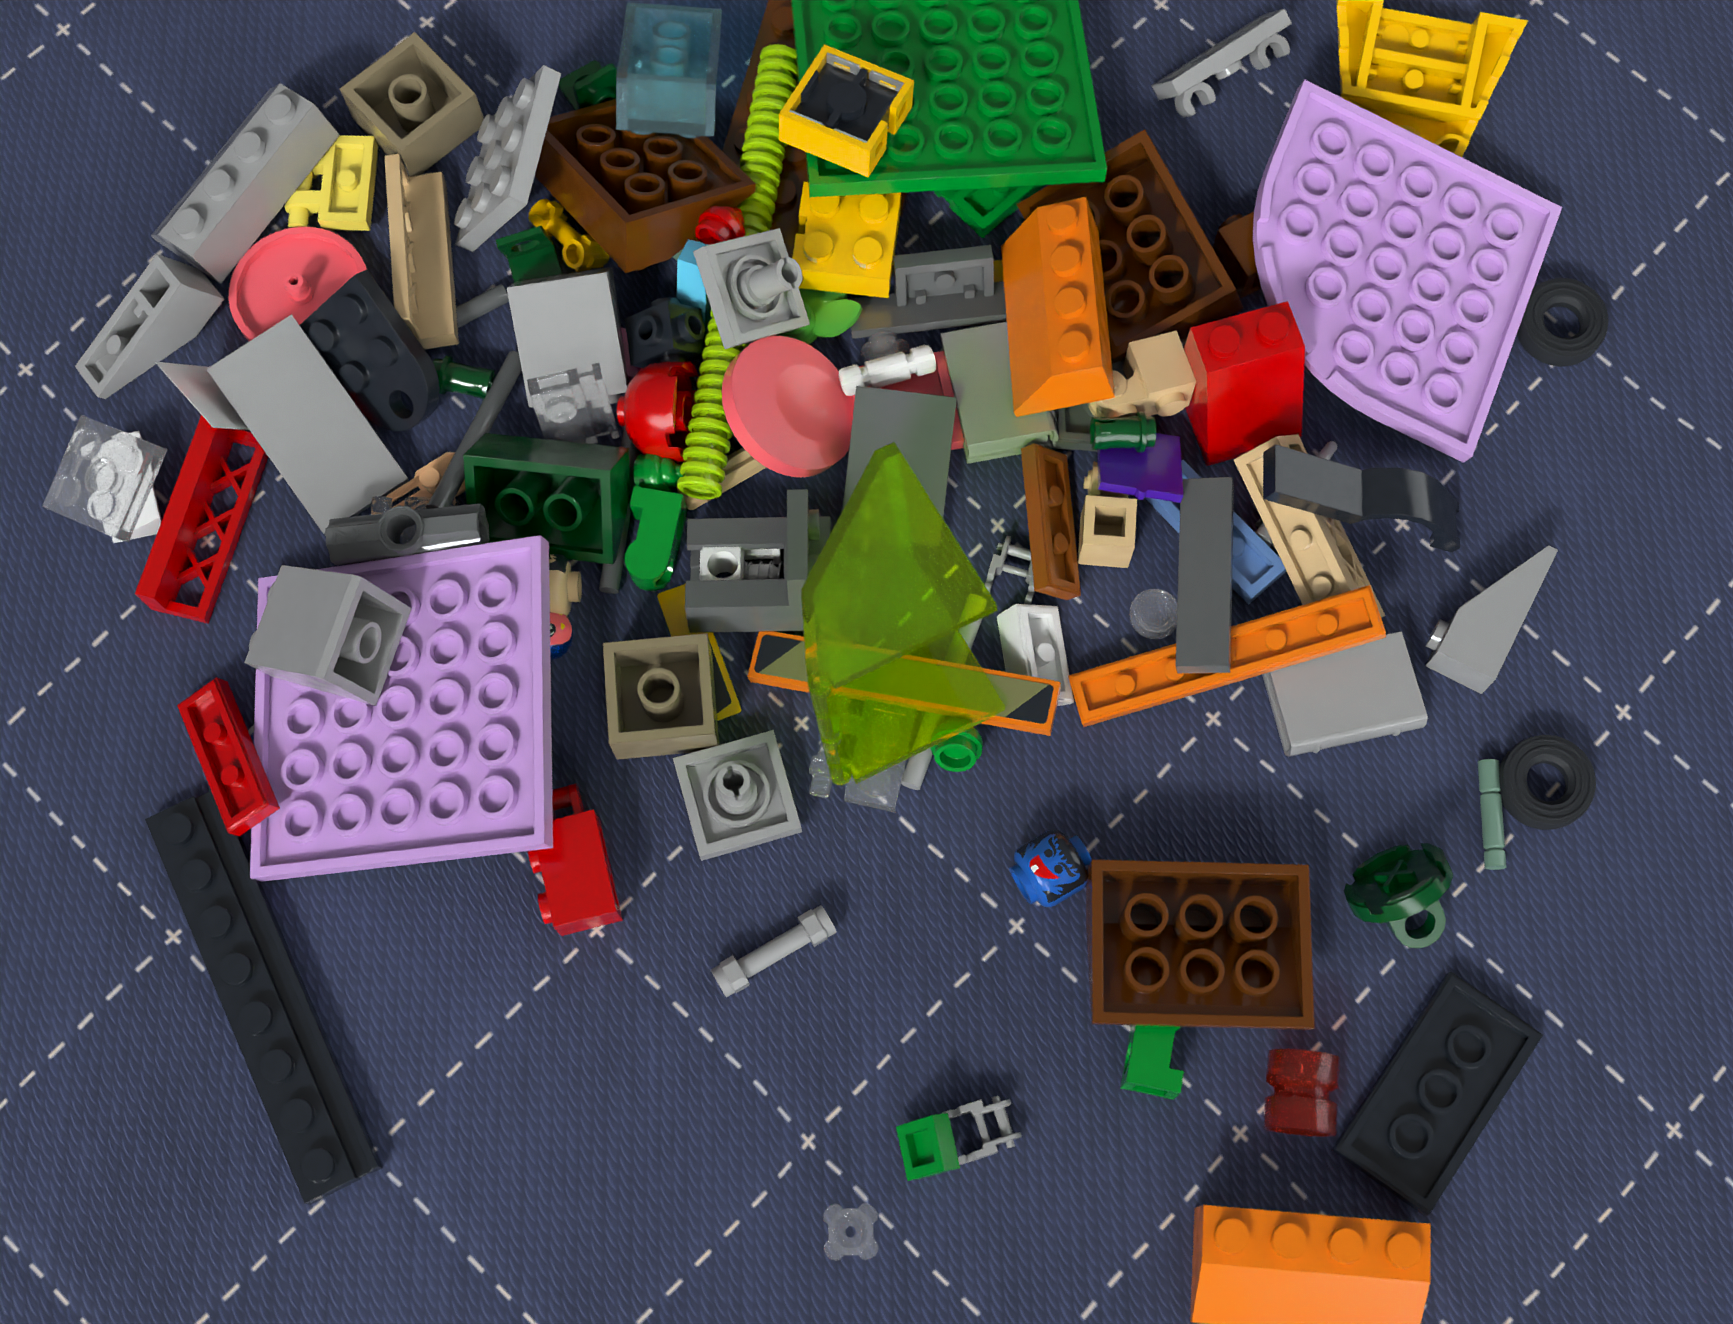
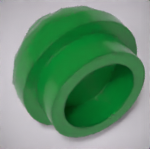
[634,454,683,493]
[930,719,983,772]

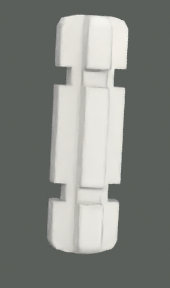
[839,345,936,396]

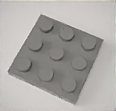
[454,65,561,252]

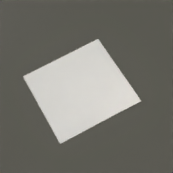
[155,362,249,430]

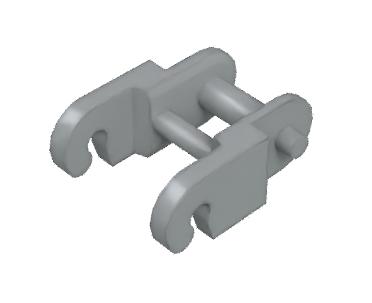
[982,536,1035,605]
[941,1096,1022,1165]

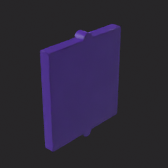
[1097,433,1184,503]

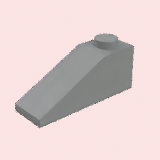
[75,254,224,399]
[1425,545,1558,694]

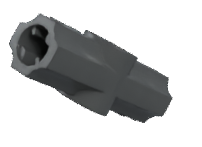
[325,504,490,565]

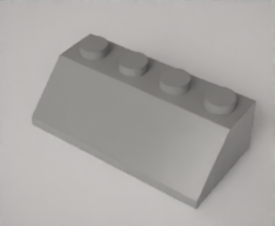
[151,83,340,284]

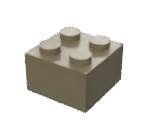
[340,32,484,177]
[603,633,719,760]

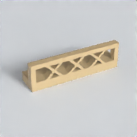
[384,154,459,350]
[1234,434,1385,618]

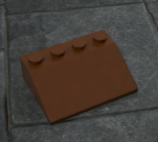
[535,88,756,273]
[1017,129,1243,364]
[1086,860,1315,1030]

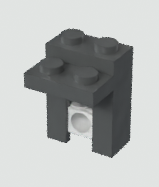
[685,489,842,633]

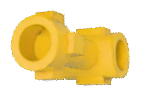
[528,199,610,271]

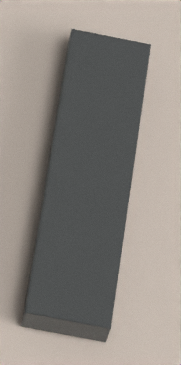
[1176,477,1234,674]

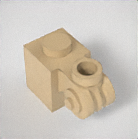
[1088,331,1197,418]
[1078,462,1137,568]

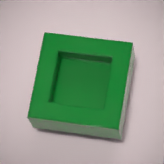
[896,1113,960,1181]

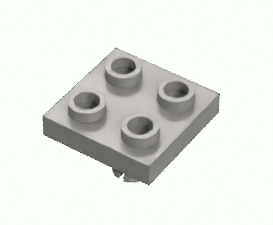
[693,228,810,349]
[673,730,802,861]

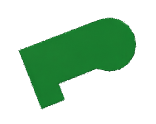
[625,486,688,591]
[1120,1025,1184,1100]

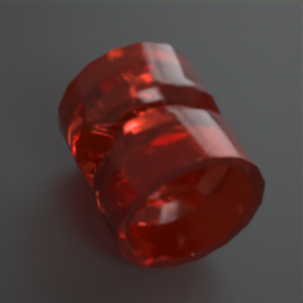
[1263,1049,1340,1137]

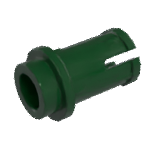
[433,355,495,400]
[1090,412,1156,452]

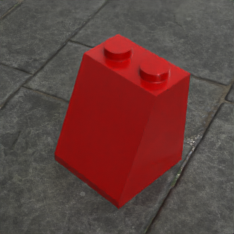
[1184,301,1305,466]

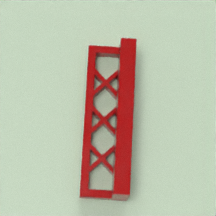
[135,415,268,624]

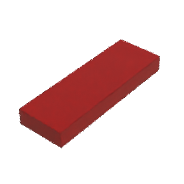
[177,677,280,836]

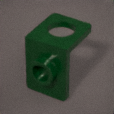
[558,60,623,110]
[495,226,563,283]

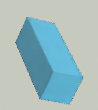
[677,239,712,332]

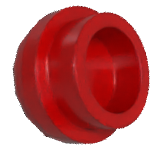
[695,206,746,245]

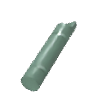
[1478,759,1506,870]

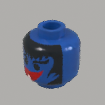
[1009,829,1092,907]

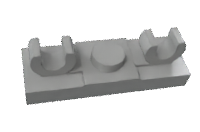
[1152,8,1292,118]

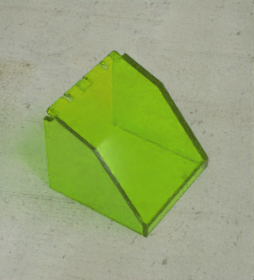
[801,442,1005,785]

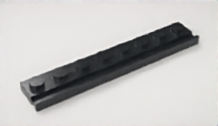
[145,789,383,1205]

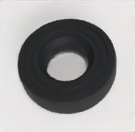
[1517,278,1609,367]
[1499,735,1596,830]

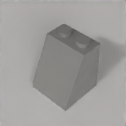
[507,267,630,414]
[245,565,412,706]

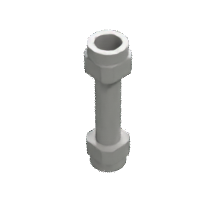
[711,905,837,998]

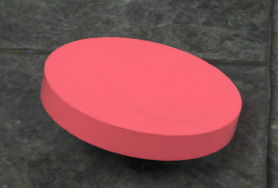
[229,227,368,341]
[722,336,854,478]

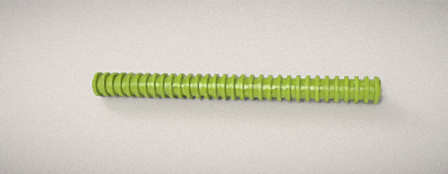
[677,44,798,500]

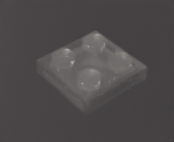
[42,415,167,543]

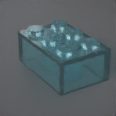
[616,2,722,138]

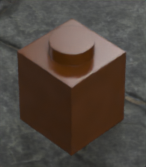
[1213,212,1261,298]

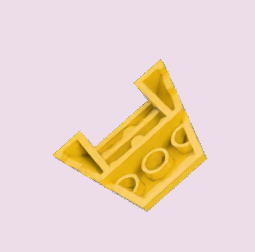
[1337,0,1528,157]

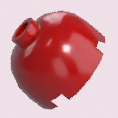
[617,362,699,461]

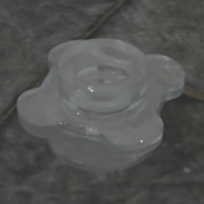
[823,1203,878,1261]

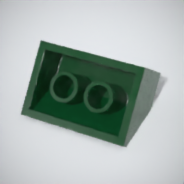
[463,433,630,564]

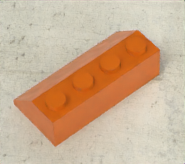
[1001,197,1115,417]
[1190,1205,1431,1324]

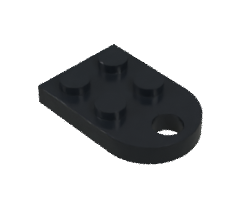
[299,270,440,431]

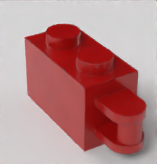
[527,783,623,936]

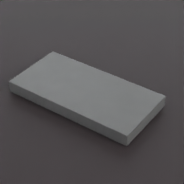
[206,314,409,536]

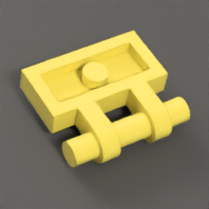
[285,136,378,231]

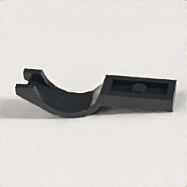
[1263,444,1460,553]

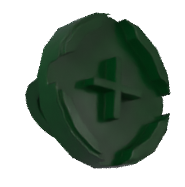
[1344,843,1453,949]

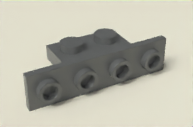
[848,245,1007,339]

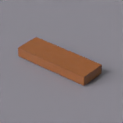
[1021,443,1081,600]

